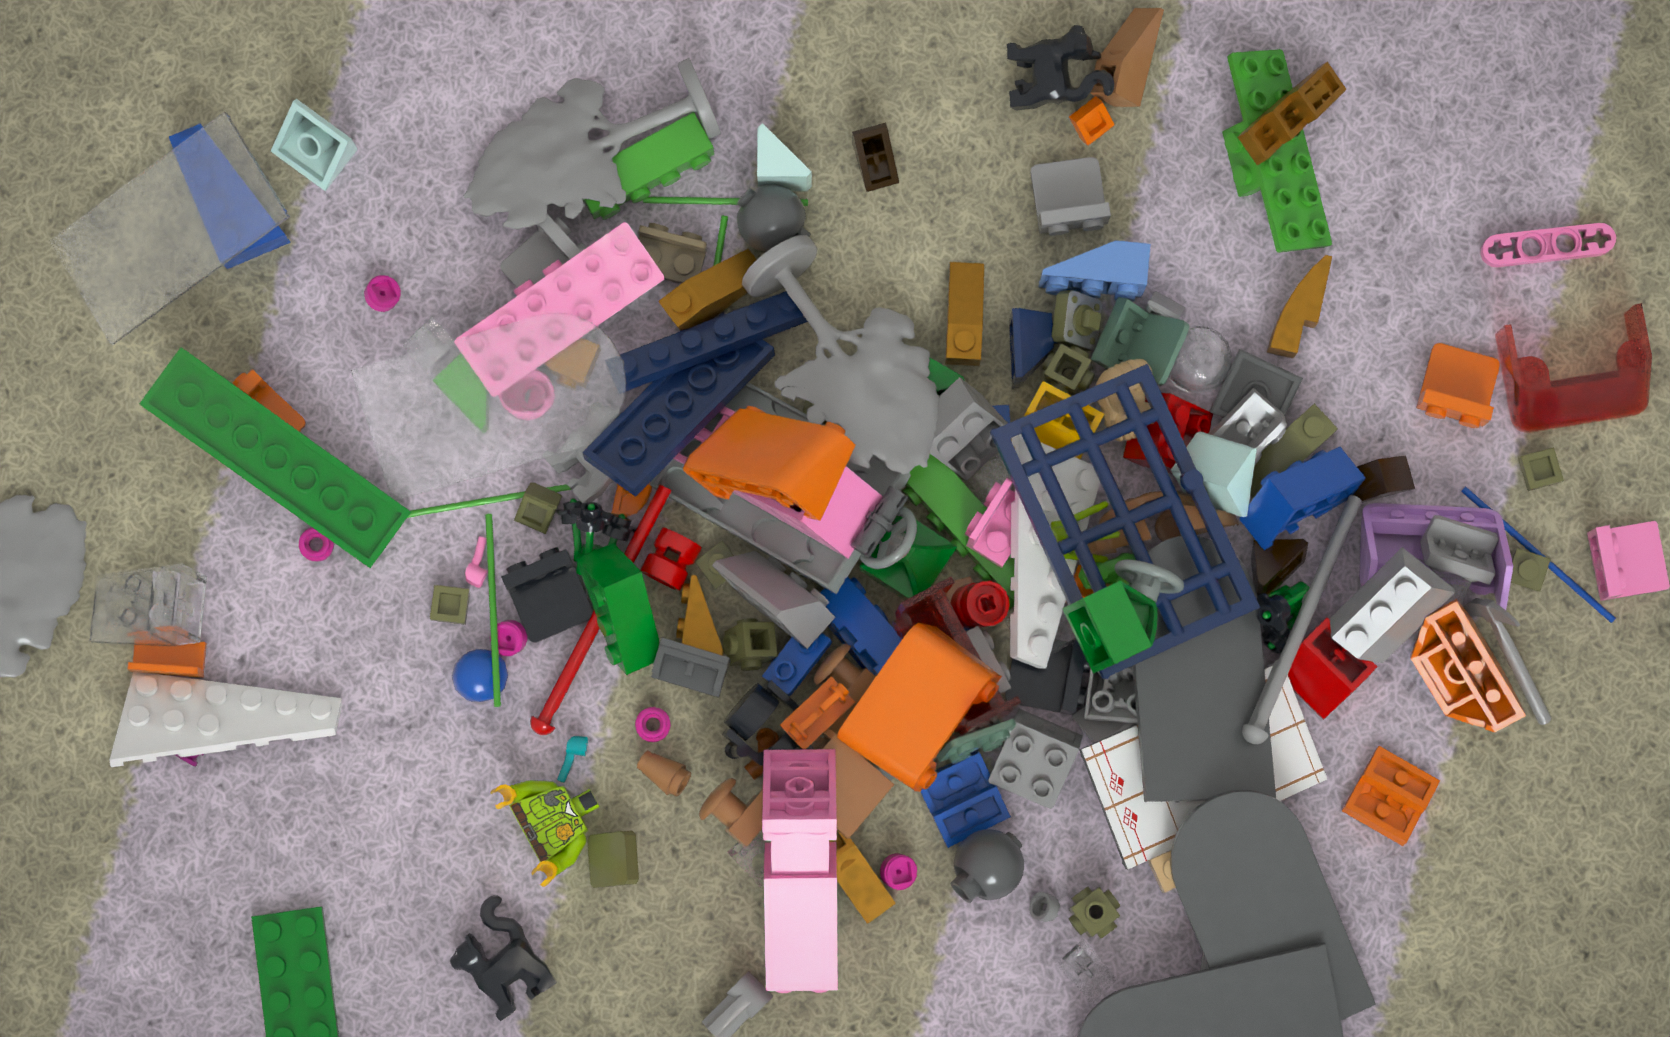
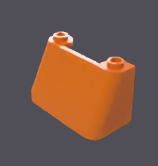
[683,406,856,521]
[837,623,1002,792]

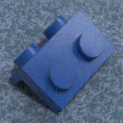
[762,633,832,696]

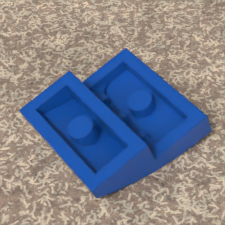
[920,750,1011,848]

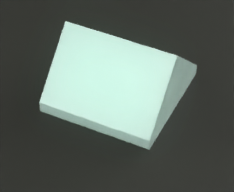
[271,99,358,191]
[757,123,812,191]
[1171,432,1256,517]

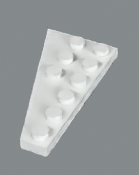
[1010,434,1100,669]
[110,672,342,767]

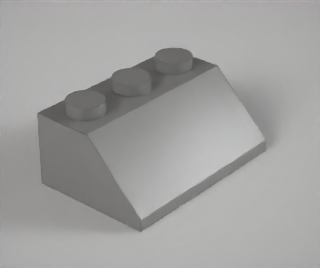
[1330,547,1455,663]
[712,551,835,649]

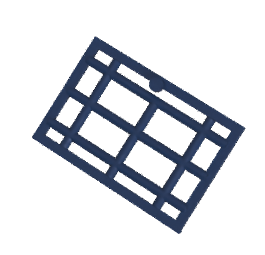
[990,364,1260,679]

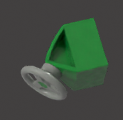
[859,506,957,608]
[1062,560,1184,673]

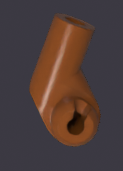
[744,727,779,780]

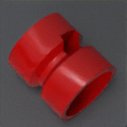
[640,527,702,591]
[950,581,1010,629]

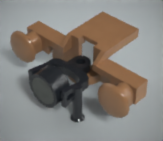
[699,644,895,847]

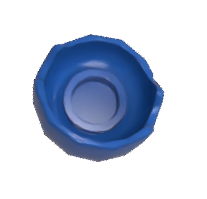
[452,649,508,702]

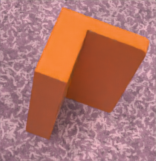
[127,637,207,678]

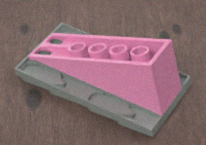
[650,382,911,594]

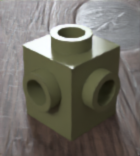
[1042,344,1095,396]
[723,618,777,671]
[1068,886,1121,939]

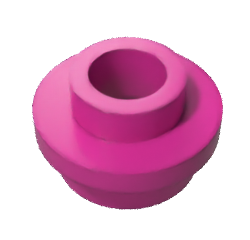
[299,527,334,562]
[635,707,671,742]

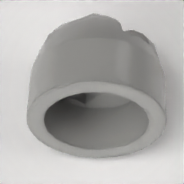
[1029,892,1060,922]

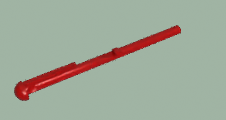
[530,484,672,735]

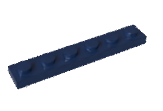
[605,291,808,394]

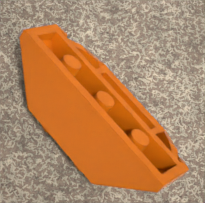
[1410,599,1526,733]

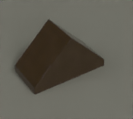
[852,122,899,192]
[1353,456,1415,503]
[1251,539,1308,597]

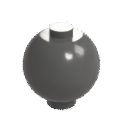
[737,184,811,253]
[950,829,1024,903]

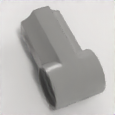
[702,971,774,1037]

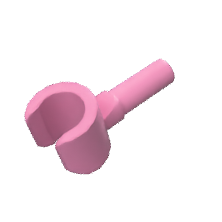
[465,536,488,588]

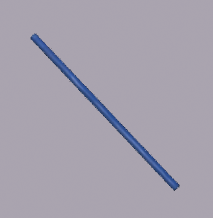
[1461,486,1616,623]

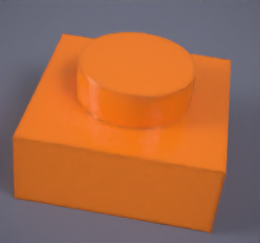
[1069,96,1114,146]

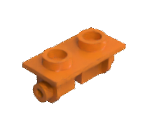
[780,676,855,750]

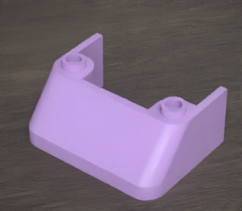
[1359,503,1513,610]

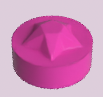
[364,275,401,312]
[490,620,527,656]
[880,853,917,890]

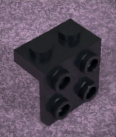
[501,547,593,643]
[1005,640,1091,715]

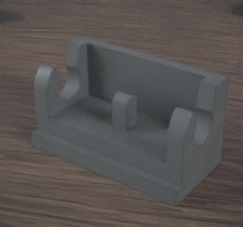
[651,637,730,698]

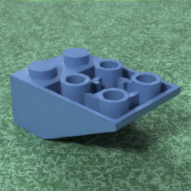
[1038,240,1151,302]

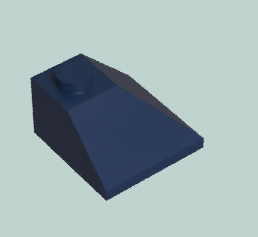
[1009,308,1058,389]

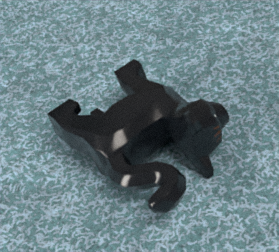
[1006,25,1114,111]
[450,895,557,1021]

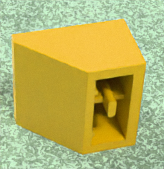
[1011,381,1104,460]

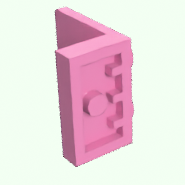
[965,478,1015,568]
[1587,521,1670,601]

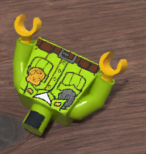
[490,780,600,887]

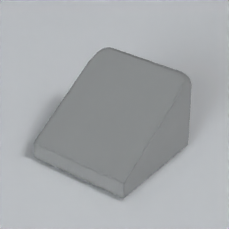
[1145,291,1185,319]

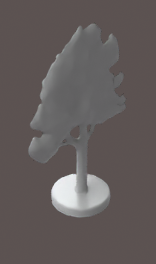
[463,58,721,230]
[742,235,940,474]
[0,495,87,678]

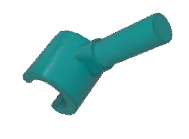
[557,736,588,783]

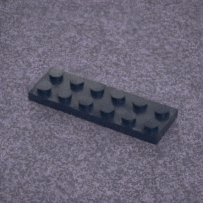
[582,312,775,497]

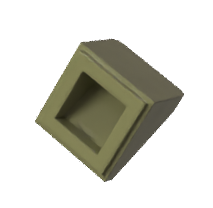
[514,482,562,534]

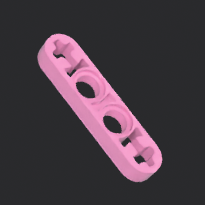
[1480,223,1616,267]

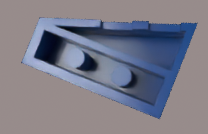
[1239,447,1365,550]
[819,576,904,676]

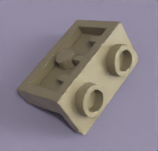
[638,223,708,284]

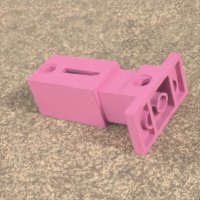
[762,749,838,993]

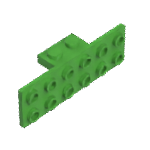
[1222,49,1332,253]

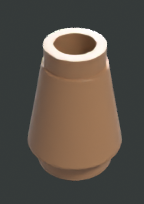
[637,750,691,797]

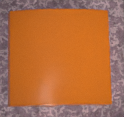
[1342,746,1440,846]

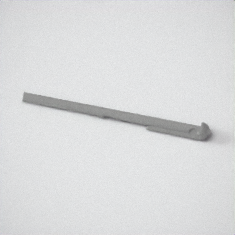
[1242,495,1362,744]

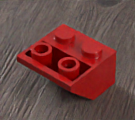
[1123,393,1213,474]
[1288,617,1378,720]

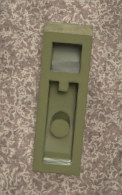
[1250,403,1338,499]

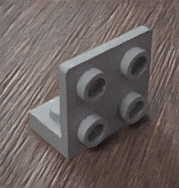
[989,708,1083,809]

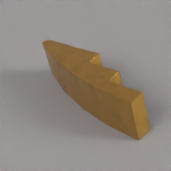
[1238,61,1347,165]

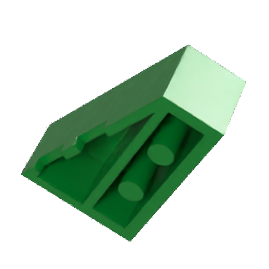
[576,543,660,675]

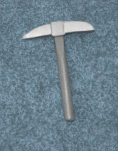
[1464,598,1551,725]

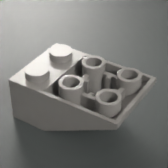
[1084,666,1137,724]

